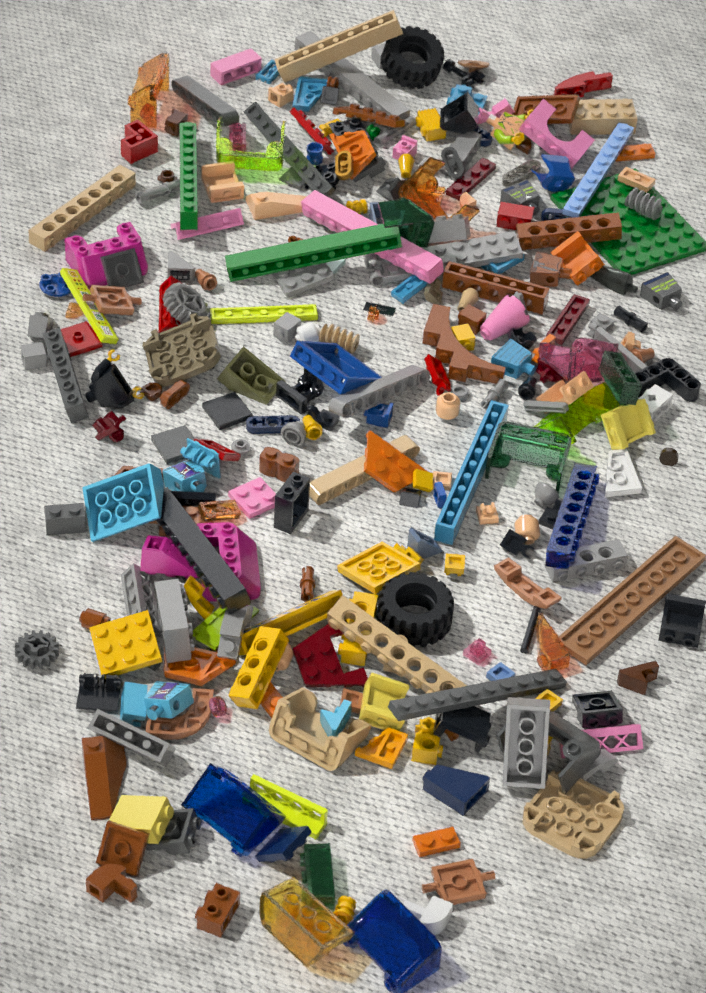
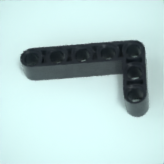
[604,358,701,409]

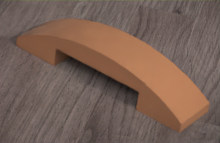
[494,557,562,609]

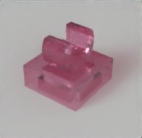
[463,638,492,665]

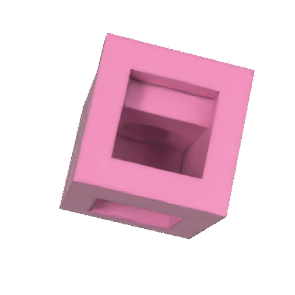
[392,135,418,160]

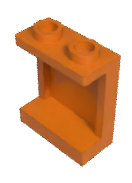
[550,231,605,286]

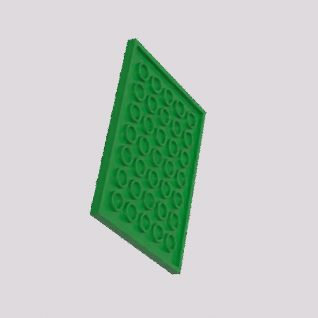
[550,168,706,275]

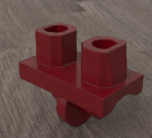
[536,356,570,384]
[92,411,127,442]

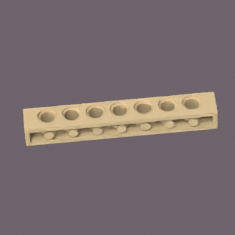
[29,165,136,252]
[327,595,467,694]

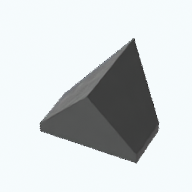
[376,178,417,201]

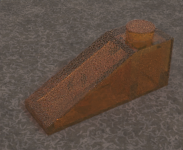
[536,613,571,671]

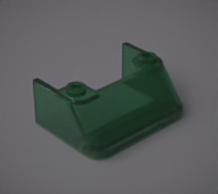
[374,198,435,261]
[485,421,572,494]

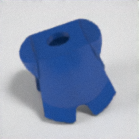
[531,154,575,192]

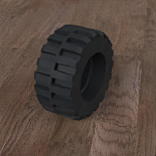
[381,26,445,89]
[377,572,454,647]

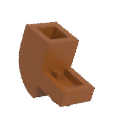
[86,864,137,903]

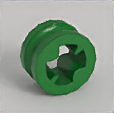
[366,124,380,141]

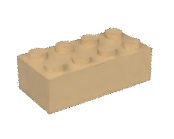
[568,98,637,135]

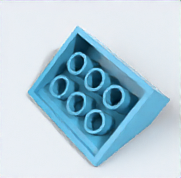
[82,463,164,542]

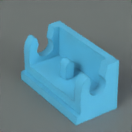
[120,682,148,727]

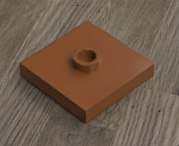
[96,820,150,877]

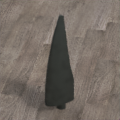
[590,266,638,295]

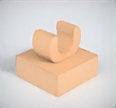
[621,331,641,352]
[476,502,499,525]

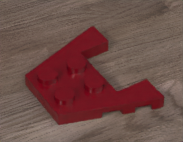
[292,620,368,687]

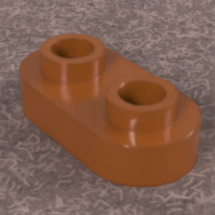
[160,380,190,409]

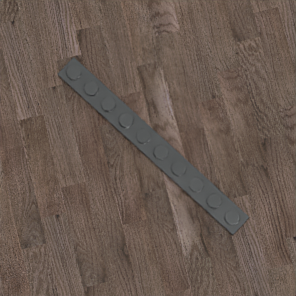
[243,101,335,197]
[388,669,567,721]

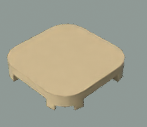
[522,770,625,859]

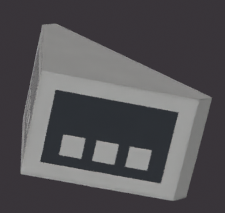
[168,251,195,282]

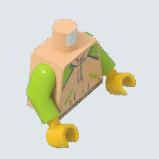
[486,110,533,150]

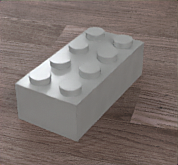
[154,579,195,663]
[502,697,550,789]

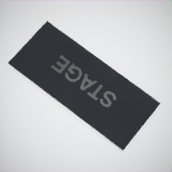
[363,302,396,316]

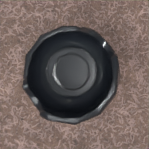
[508,328,537,350]

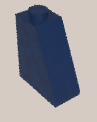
[422,764,490,816]

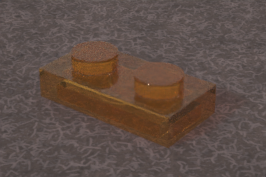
[198,500,241,522]

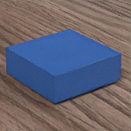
[433,481,447,509]

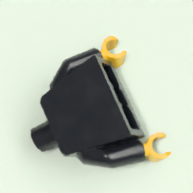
[85,349,144,409]

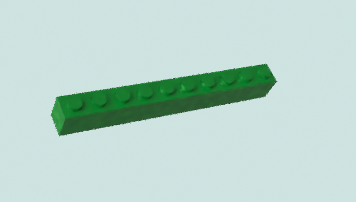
[180,122,198,230]
[225,221,402,282]

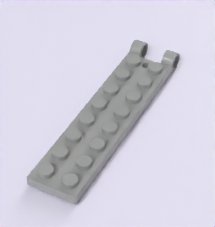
[364,231,523,286]

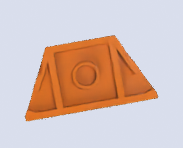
[330,130,377,180]
[364,430,428,493]
[163,643,236,686]

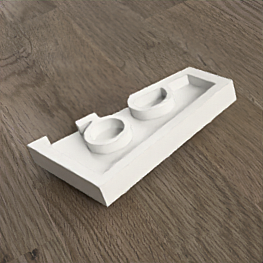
[605,449,642,497]

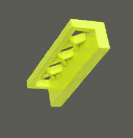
[242,774,328,839]

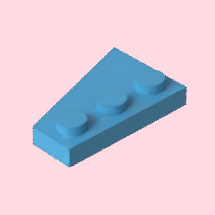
[292,76,328,112]

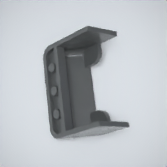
[496,710,601,794]

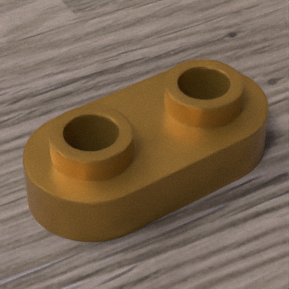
[335,151,353,180]

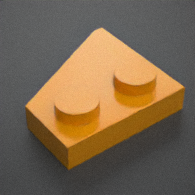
[355,728,408,769]

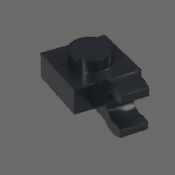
[306,405,340,431]
[539,498,565,531]

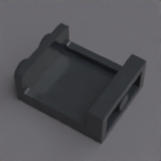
[658,593,706,648]
[433,706,492,753]

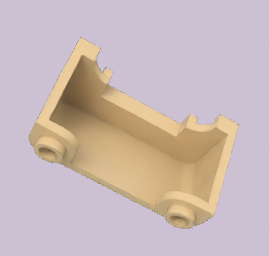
[269,687,372,771]

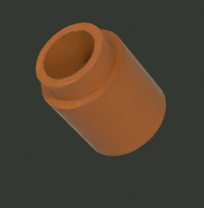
[79,608,111,630]

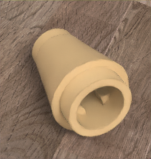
[457,288,479,312]

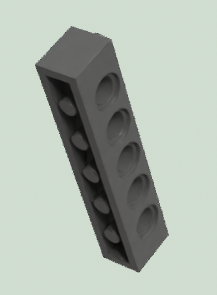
[43,327,89,423]

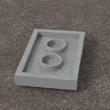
[272,263,335,298]

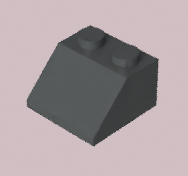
[44,503,86,535]

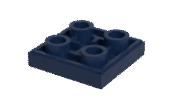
[255,826,312,863]

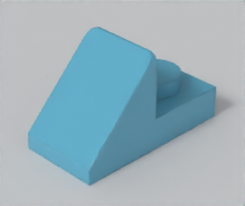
[320,699,352,737]

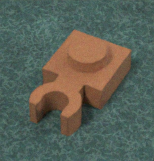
[339,688,363,714]

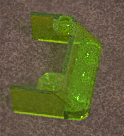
[216,116,286,172]
[530,382,620,451]

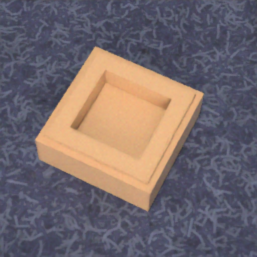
[433,471,452,490]

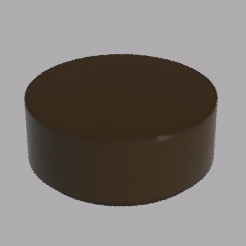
[659,448,679,466]

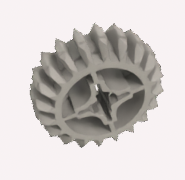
[162,282,209,324]

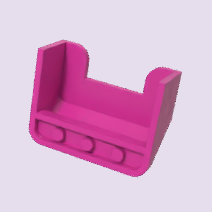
[65,222,148,289]
[197,522,261,602]

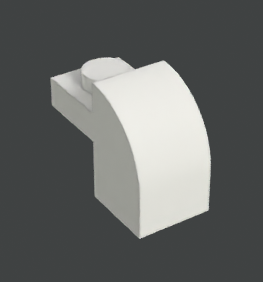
[401,896,453,936]

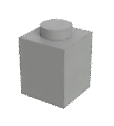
[273,312,301,343]
[21,342,49,370]

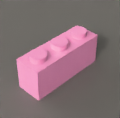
[210,48,262,85]

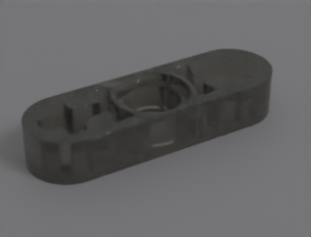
[502,160,541,187]

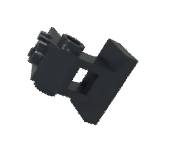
[276,368,324,415]

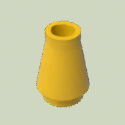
[398,154,415,178]
[302,415,322,440]

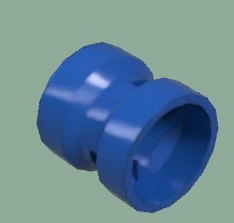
[307,142,323,165]

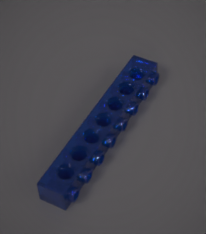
[545,463,600,570]

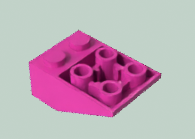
[140,535,200,579]

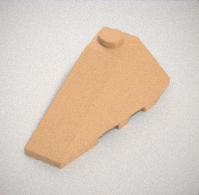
[245,192,307,220]

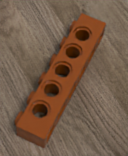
[516,212,622,250]
[442,261,550,314]

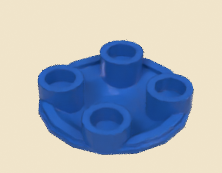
[39,272,71,297]

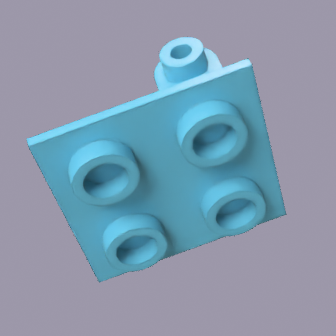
[180,438,221,479]

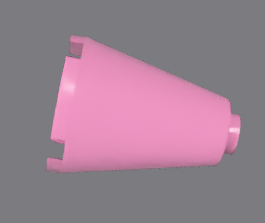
[480,295,530,341]

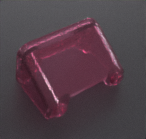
[538,337,619,383]

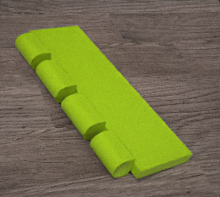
[192,604,260,650]

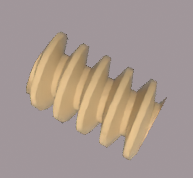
[319,324,360,354]

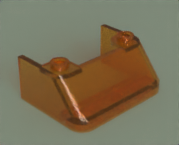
[128,53,169,128]
[398,157,480,222]

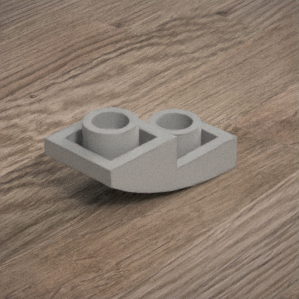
[580,749,618,781]

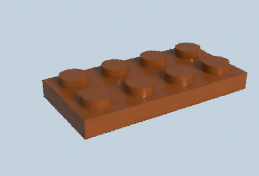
[512,95,580,124]

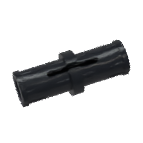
[613,305,648,332]

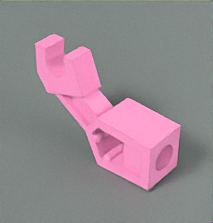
[478,98,515,124]

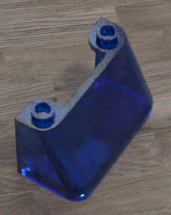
[181,763,286,857]
[340,889,442,993]

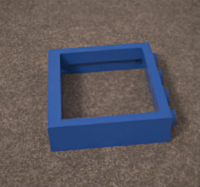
[289,341,382,395]

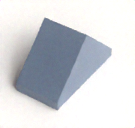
[407,527,443,559]

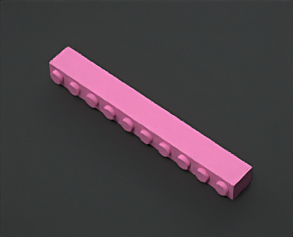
[301,190,444,284]

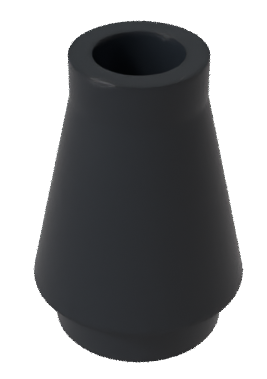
[518,376,537,400]

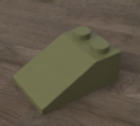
[217,346,286,405]

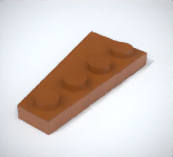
[333,104,406,128]

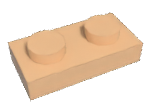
[618,167,656,193]

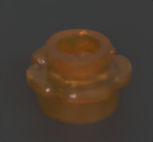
[367,305,380,322]

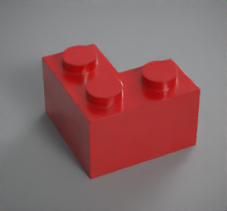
[121,120,158,164]

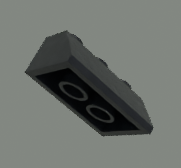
[440,92,479,134]

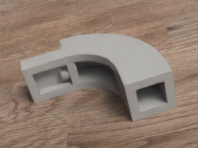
[217,605,253,660]

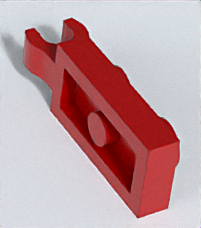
[424,354,451,396]

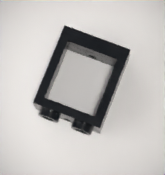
[274,472,310,534]

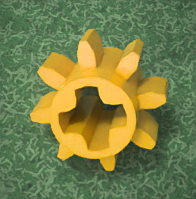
[415,717,436,736]

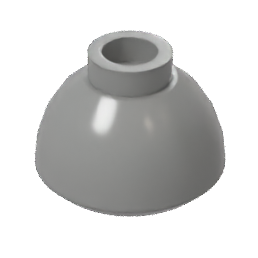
[281,421,306,446]
[534,482,559,508]

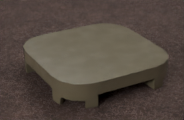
[142,313,221,387]

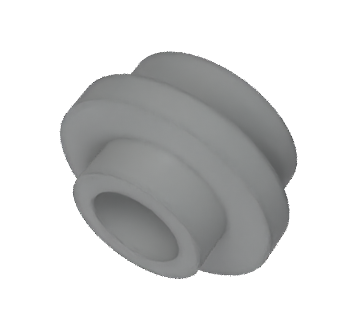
[231,439,250,456]

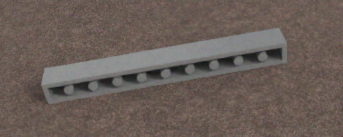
[295,31,410,120]

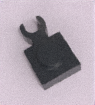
[500,529,536,559]

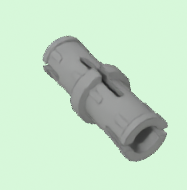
[481,379,509,410]

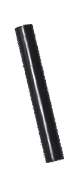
[520,606,541,654]

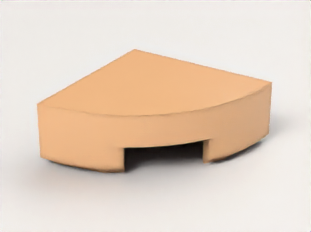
[460,192,477,211]

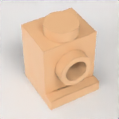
[268,83,294,108]

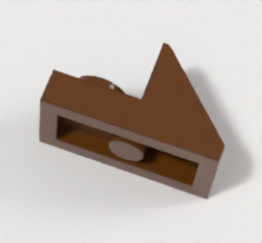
[617,660,659,695]

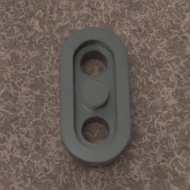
[441,147,465,180]

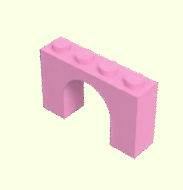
[519,99,595,169]

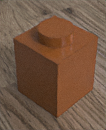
[457,305,487,335]

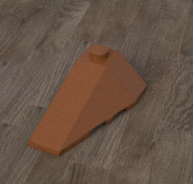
[82,736,127,820]

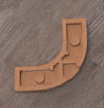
[145,688,214,740]

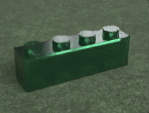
[598,351,642,406]

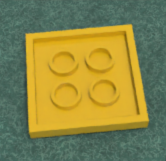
[337,541,421,594]
[89,610,163,679]

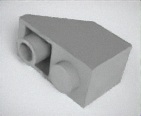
[27,312,54,339]

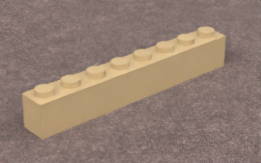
[274,10,403,83]

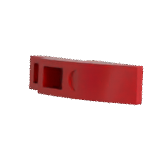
[554,71,613,98]

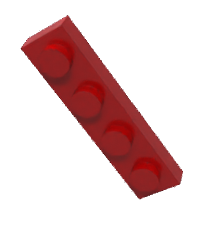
[289,107,334,155]

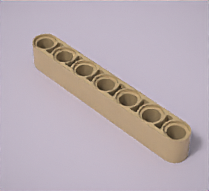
[309,435,420,505]

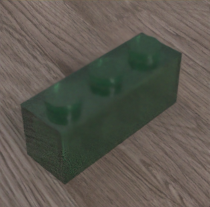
[299,843,335,910]

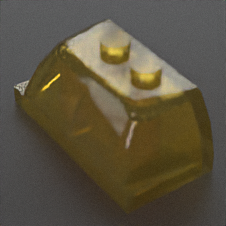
[259,877,354,967]

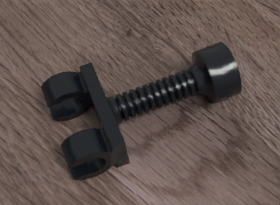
[443,59,485,89]

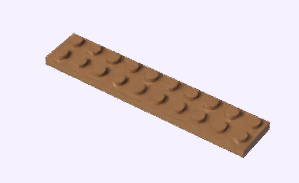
[555,536,706,665]

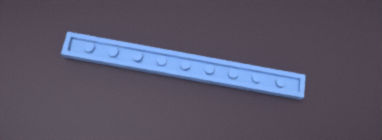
[562,123,634,217]

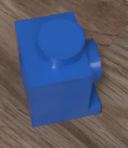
[364,403,394,428]

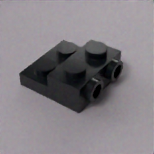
[572,690,623,729]

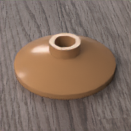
[458,60,490,73]

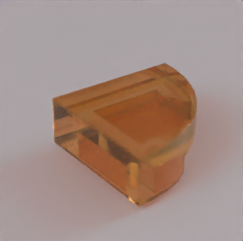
[65,302,84,318]

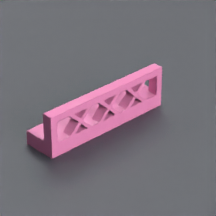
[170,208,244,240]
[560,724,643,758]

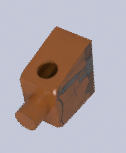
[530,252,572,287]

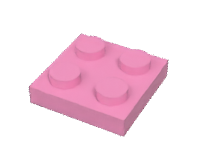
[228,477,276,519]

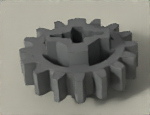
[15,630,59,669]

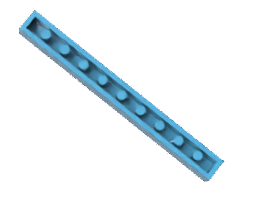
[434,400,509,545]

